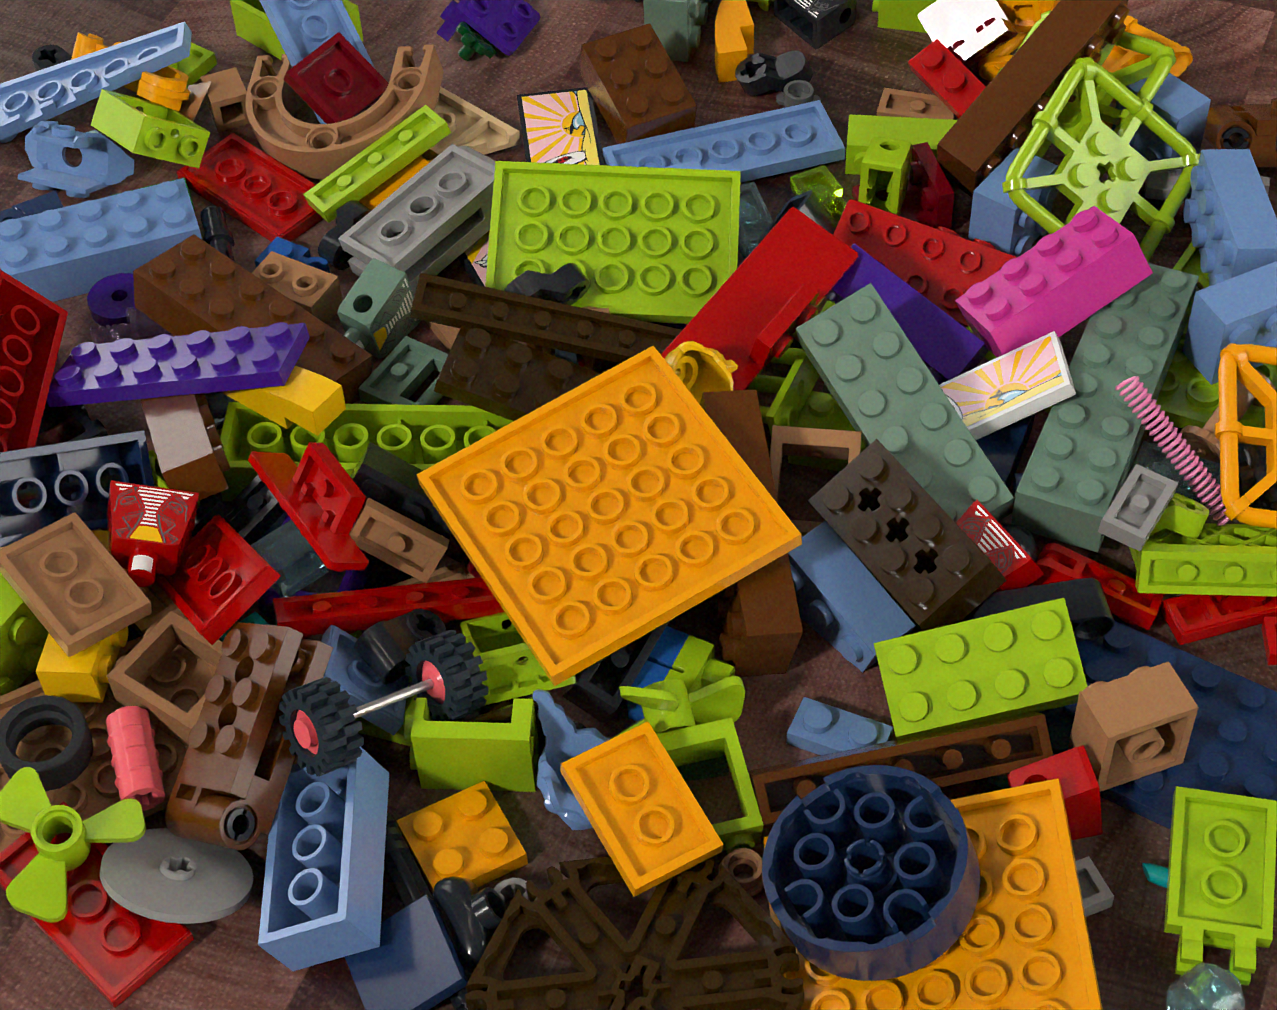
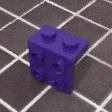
[437,0,541,56]

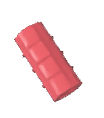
[106,706,165,811]

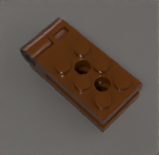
[1203,98,1277,167]
[165,622,333,850]

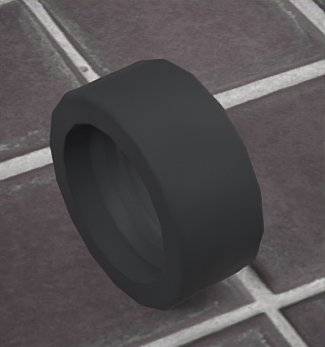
[0,695,93,791]

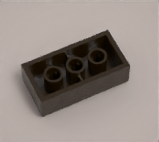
[808,439,1007,631]

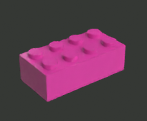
[955,206,1153,357]

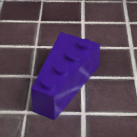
[827,243,989,385]

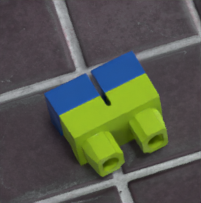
[627,626,735,725]

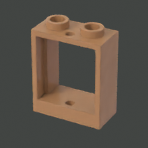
[770,425,862,545]
[107,610,223,747]

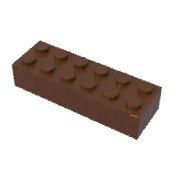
[937,0,1130,198]
[133,234,372,404]
[700,389,803,677]

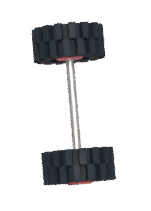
[279,630,488,776]

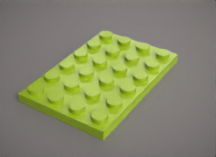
[485,161,741,324]

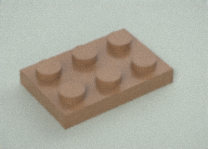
[0,512,152,657]

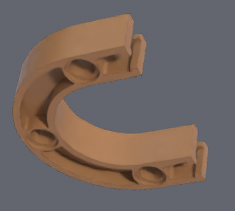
[245,44,444,179]

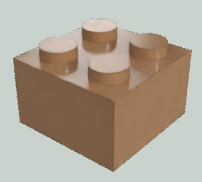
[1068,661,1199,792]

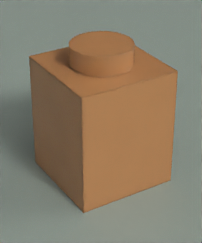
[200,67,250,132]

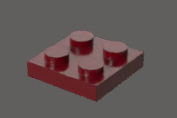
[283,32,389,124]

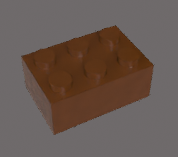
[580,23,697,144]

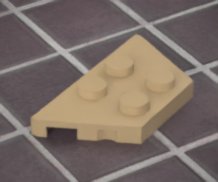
[422,86,520,160]

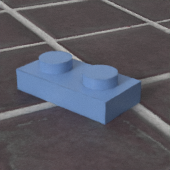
[786,697,893,756]

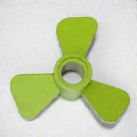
[609,676,745,739]
[0,767,146,923]

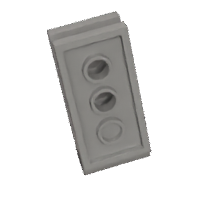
[338,144,495,295]

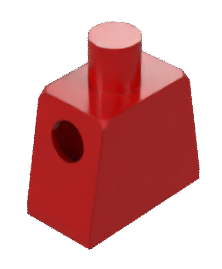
[1007,745,1103,840]

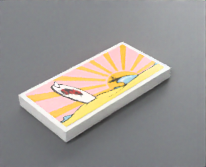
[939,331,1076,440]

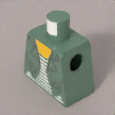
[337,257,422,359]

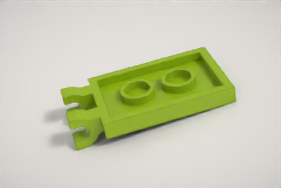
[1164,786,1277,986]

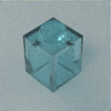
[251,520,329,598]

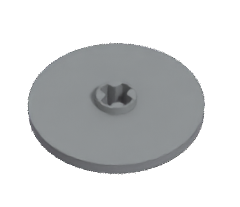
[100,828,253,924]

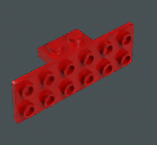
[834,199,1018,327]
[661,207,858,391]

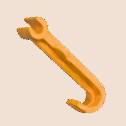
[71,32,191,111]

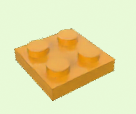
[396,780,528,894]

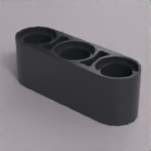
[971,578,1115,642]

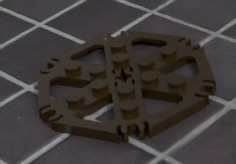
[465,856,804,1010]

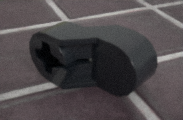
[735,50,813,96]
[318,200,372,270]
[504,263,591,305]

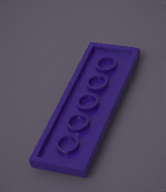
[47,322,310,407]

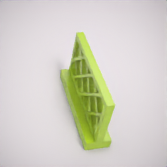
[1129,523,1277,597]

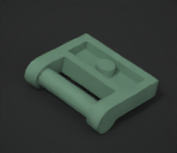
[358,336,448,405]

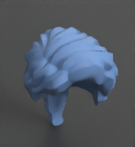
[533,689,610,830]

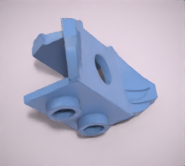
[18,121,134,198]

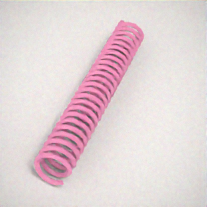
[1115,376,1230,526]

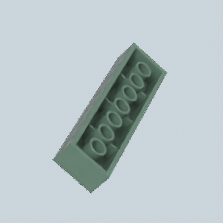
[1011,263,1199,552]

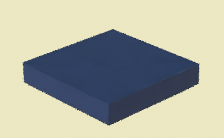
[345,895,468,1010]

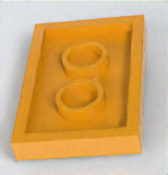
[560,721,724,897]

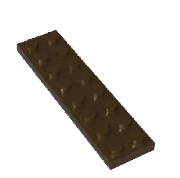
[434,325,771,458]

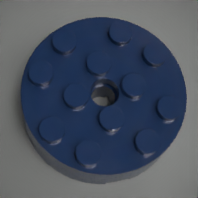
[762,765,980,981]

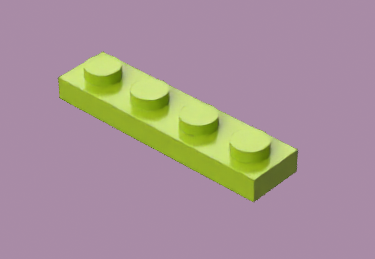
[303,104,451,223]

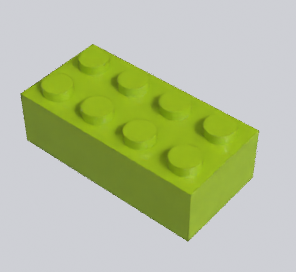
[874,598,1088,740]

